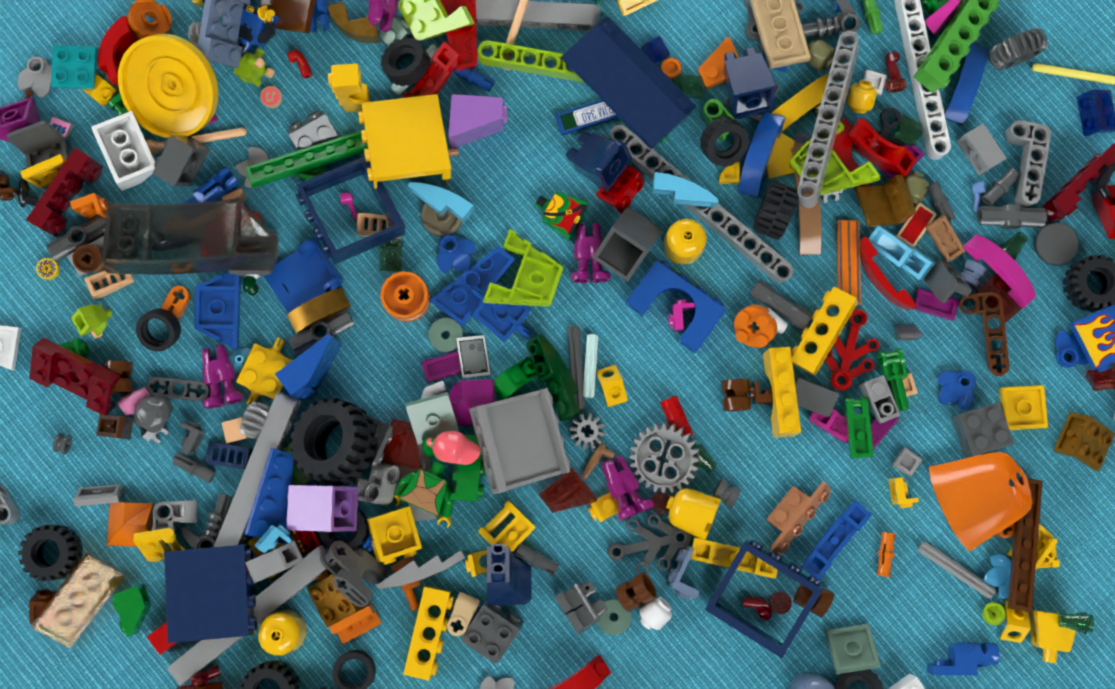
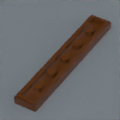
[1008,477,1043,612]

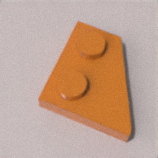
[698,37,739,90]

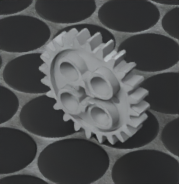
[629,422,701,494]

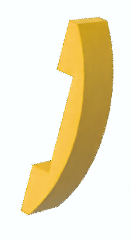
[771,73,829,133]
[690,537,777,579]

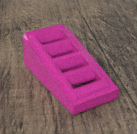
[925,0,962,36]

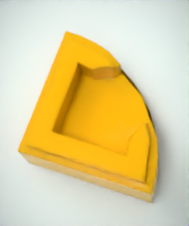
[718,162,740,184]

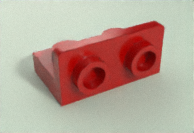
[596,166,645,214]

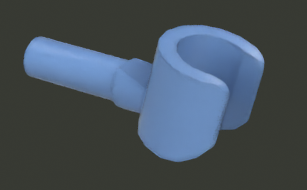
[972,181,987,212]

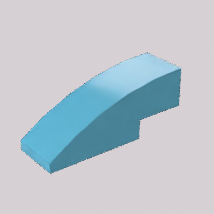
[652,172,718,208]
[407,182,475,223]
[869,226,936,280]

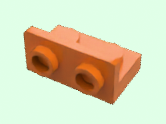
[70,193,116,222]
[329,604,382,644]

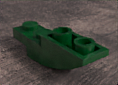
[526,334,580,421]

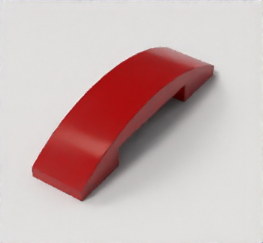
[402,41,461,98]
[860,236,917,311]

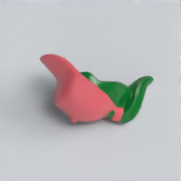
[422,431,481,465]

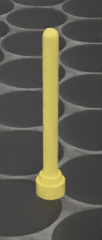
[1032,63,1115,85]

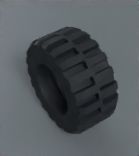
[290,397,377,485]

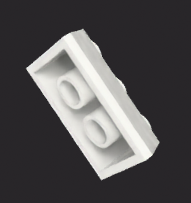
[91,111,155,191]

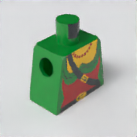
[535,192,589,242]

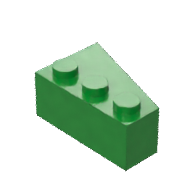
[450,435,486,502]

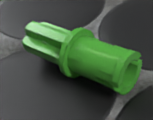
[862,0,883,35]

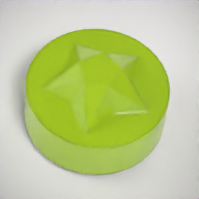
[982,602,1006,626]

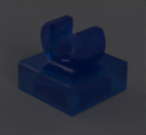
[641,36,670,64]

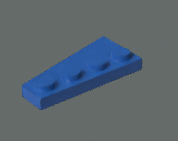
[429,246,515,327]
[244,448,293,544]

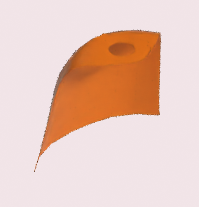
[929,452,1033,551]

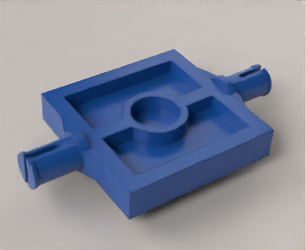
[471,282,532,342]

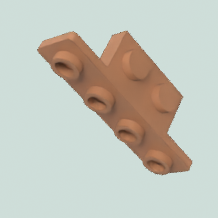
[766,481,831,555]

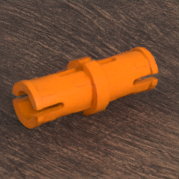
[876,532,896,577]

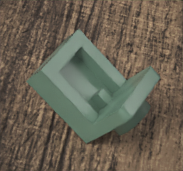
[379,17,413,46]

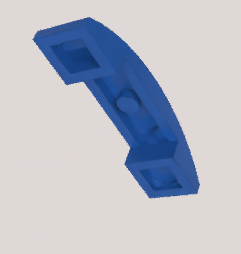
[944,43,989,125]
[738,112,786,198]
[801,500,873,580]

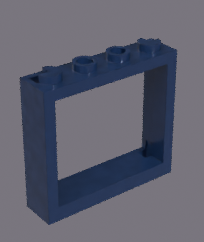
[295,157,405,265]
[705,540,824,658]

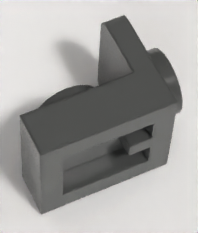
[179,420,206,455]

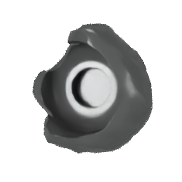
[133,395,173,433]

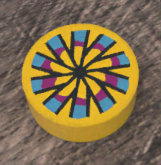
[36,258,60,280]

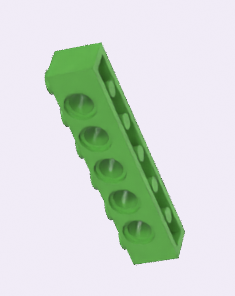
[913,0,1000,93]

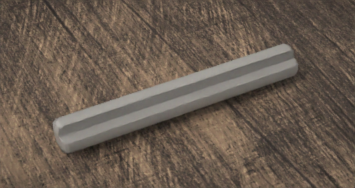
[918,542,996,598]

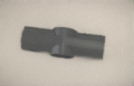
[977,204,1047,229]
[46,215,114,262]
[288,309,355,356]

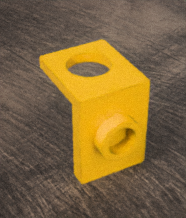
[596,365,628,407]
[465,550,487,577]
[1000,600,1031,643]

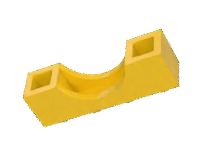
[328,63,370,112]
[763,347,801,438]

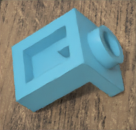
[254,524,292,554]

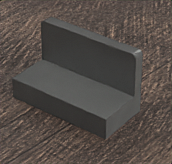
[923,260,972,303]
[795,376,839,417]

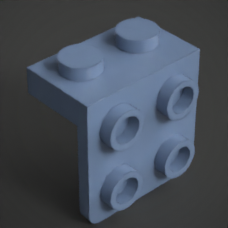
[666,546,700,601]

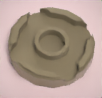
[421,203,462,237]

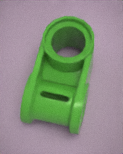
[701,99,735,141]

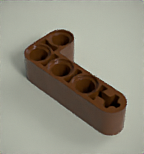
[958,292,1009,376]

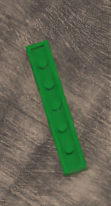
[245,129,368,188]

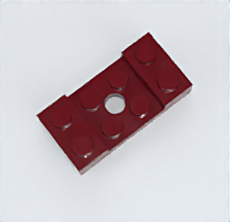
[1041,143,1115,222]
[26,148,103,237]
[29,338,120,416]

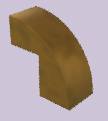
[327,2,381,44]
[287,288,351,334]

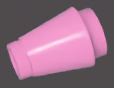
[117,387,151,416]

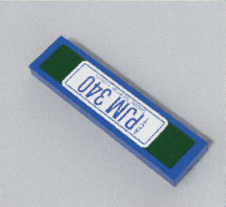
[555,100,618,136]

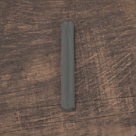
[567,326,585,410]

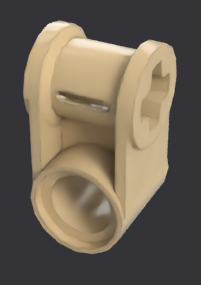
[447,592,480,636]

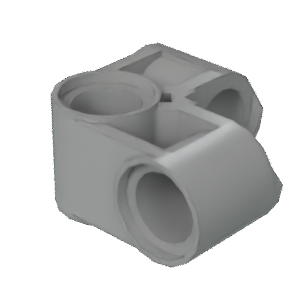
[354,462,400,506]
[152,500,198,544]

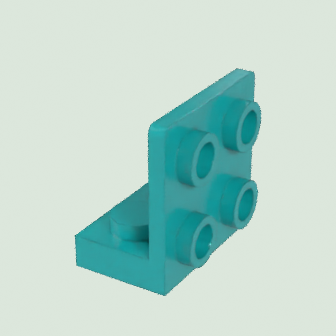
[51,45,99,90]

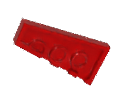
[440,0,477,72]

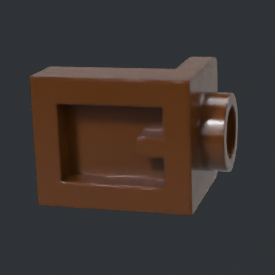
[0,169,19,201]
[748,381,773,404]
[29,589,59,627]

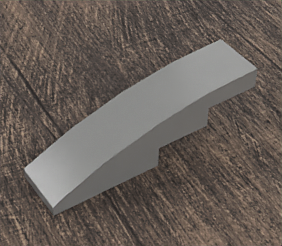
[376,550,465,589]

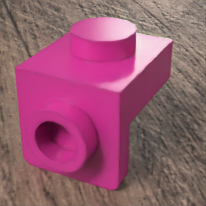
[668,300,695,332]

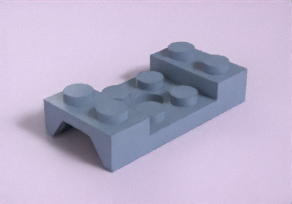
[197,0,251,68]

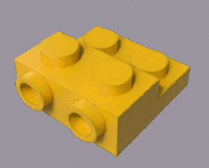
[367,506,422,565]

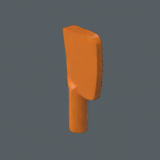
[391,557,421,611]

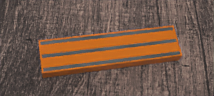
[837,220,861,305]

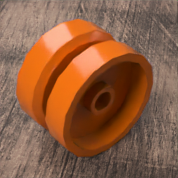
[380,271,430,322]

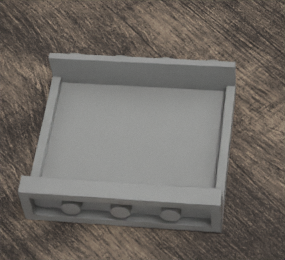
[469,388,570,494]

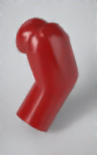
[287,49,312,79]

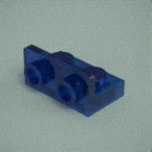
[1077,90,1115,136]

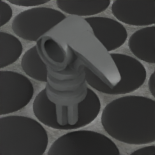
[802,0,860,39]
[181,494,232,549]

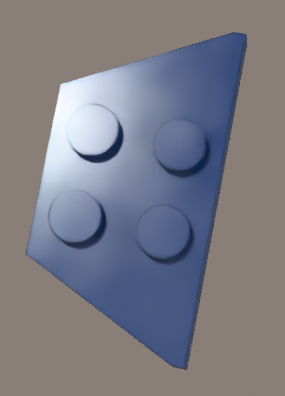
[194,272,241,350]

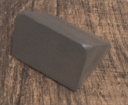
[894,324,922,341]

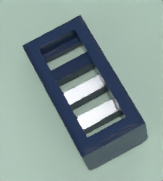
[206,442,253,469]

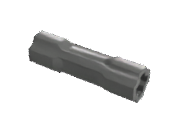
[749,279,813,331]

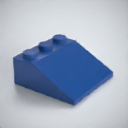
[275,334,342,400]

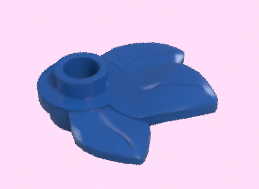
[437,234,477,274]
[1055,330,1088,368]
[936,370,976,410]

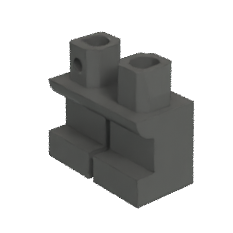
[554,581,608,635]

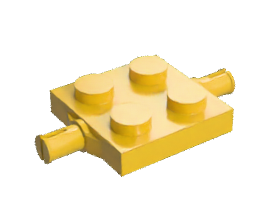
[236,337,293,405]

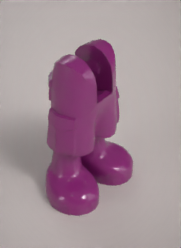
[368,0,398,32]
[571,223,611,284]
[202,345,244,409]
[602,455,655,521]

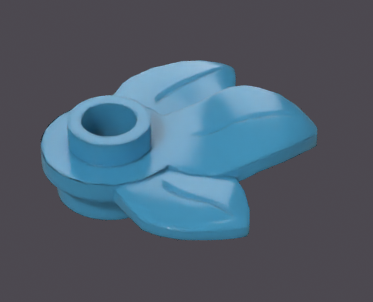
[983,554,1011,598]

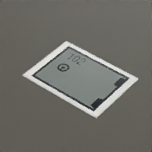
[456,335,491,378]

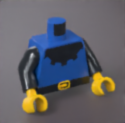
[238,4,279,54]

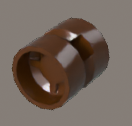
[72,244,108,273]
[103,361,133,393]
[721,379,751,412]
[616,572,657,612]
[793,584,835,618]

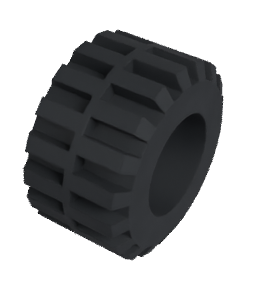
[753,181,798,240]
[1063,255,1115,311]
[18,525,83,581]
[239,661,300,689]

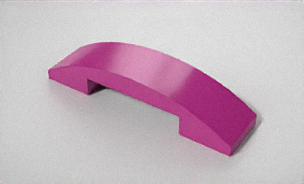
[963,234,1036,309]

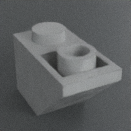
[858,375,901,423]
[245,541,303,583]

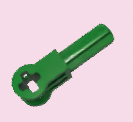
[877,348,909,411]

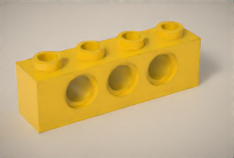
[791,287,858,376]
[403,585,454,681]

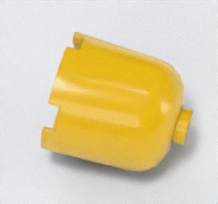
[663,218,707,265]
[666,488,721,540]
[258,609,307,656]

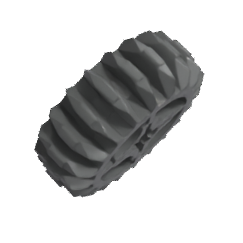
[989,28,1049,70]

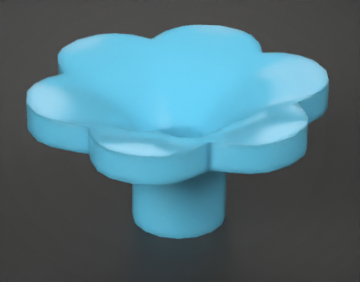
[229,348,251,373]

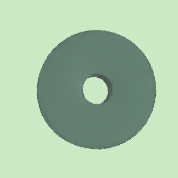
[428,318,463,353]
[597,599,631,635]

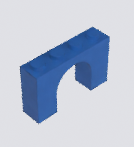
[625,260,726,354]

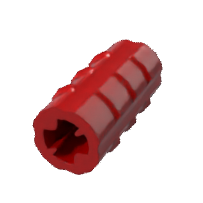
[660,395,694,436]

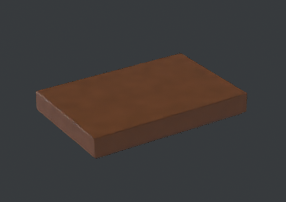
[259,0,315,34]

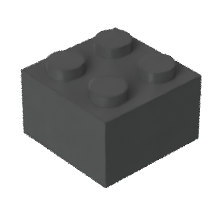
[153,135,211,187]
[951,402,1014,457]

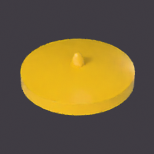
[118,34,218,138]

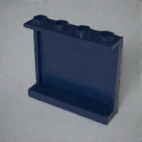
[164,545,257,643]

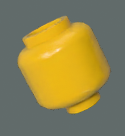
[847,80,877,114]

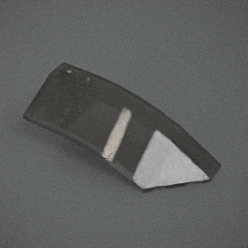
[101,197,279,275]

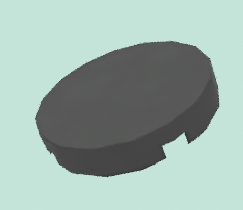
[1034,223,1079,266]

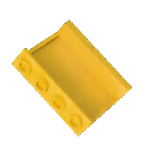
[358,94,451,189]

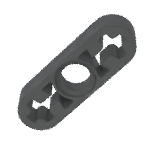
[146,377,210,402]

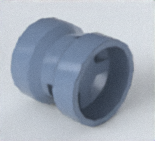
[960,260,986,289]

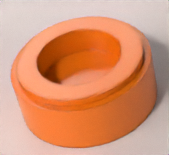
[660,58,682,80]

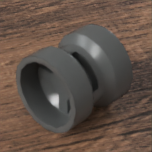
[712,479,741,508]

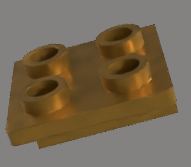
[855,175,917,227]
[1053,412,1115,472]
[307,574,372,627]

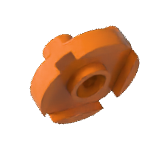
[127,0,172,39]
[734,305,777,348]

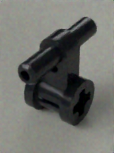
[876,108,905,147]

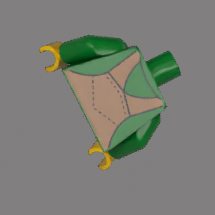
[393,461,454,528]

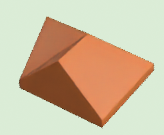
[107,502,155,547]

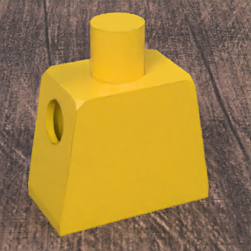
[1030,610,1079,663]

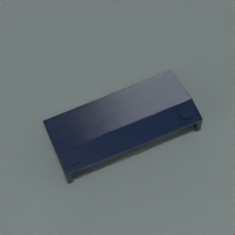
[561,16,697,149]

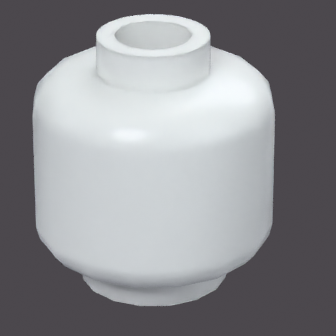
[640,597,672,630]

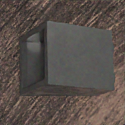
[592,206,663,282]

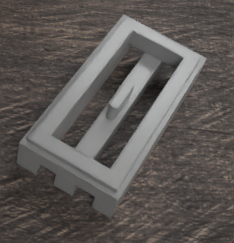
[73,484,124,507]

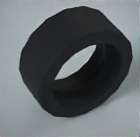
[136,308,181,352]
[332,650,376,689]

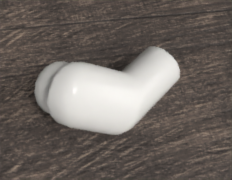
[421,380,446,399]

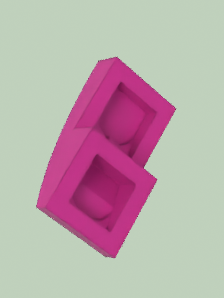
[809,409,848,443]

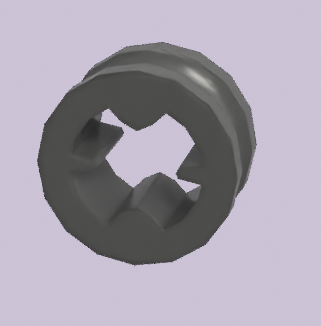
[53,433,72,454]

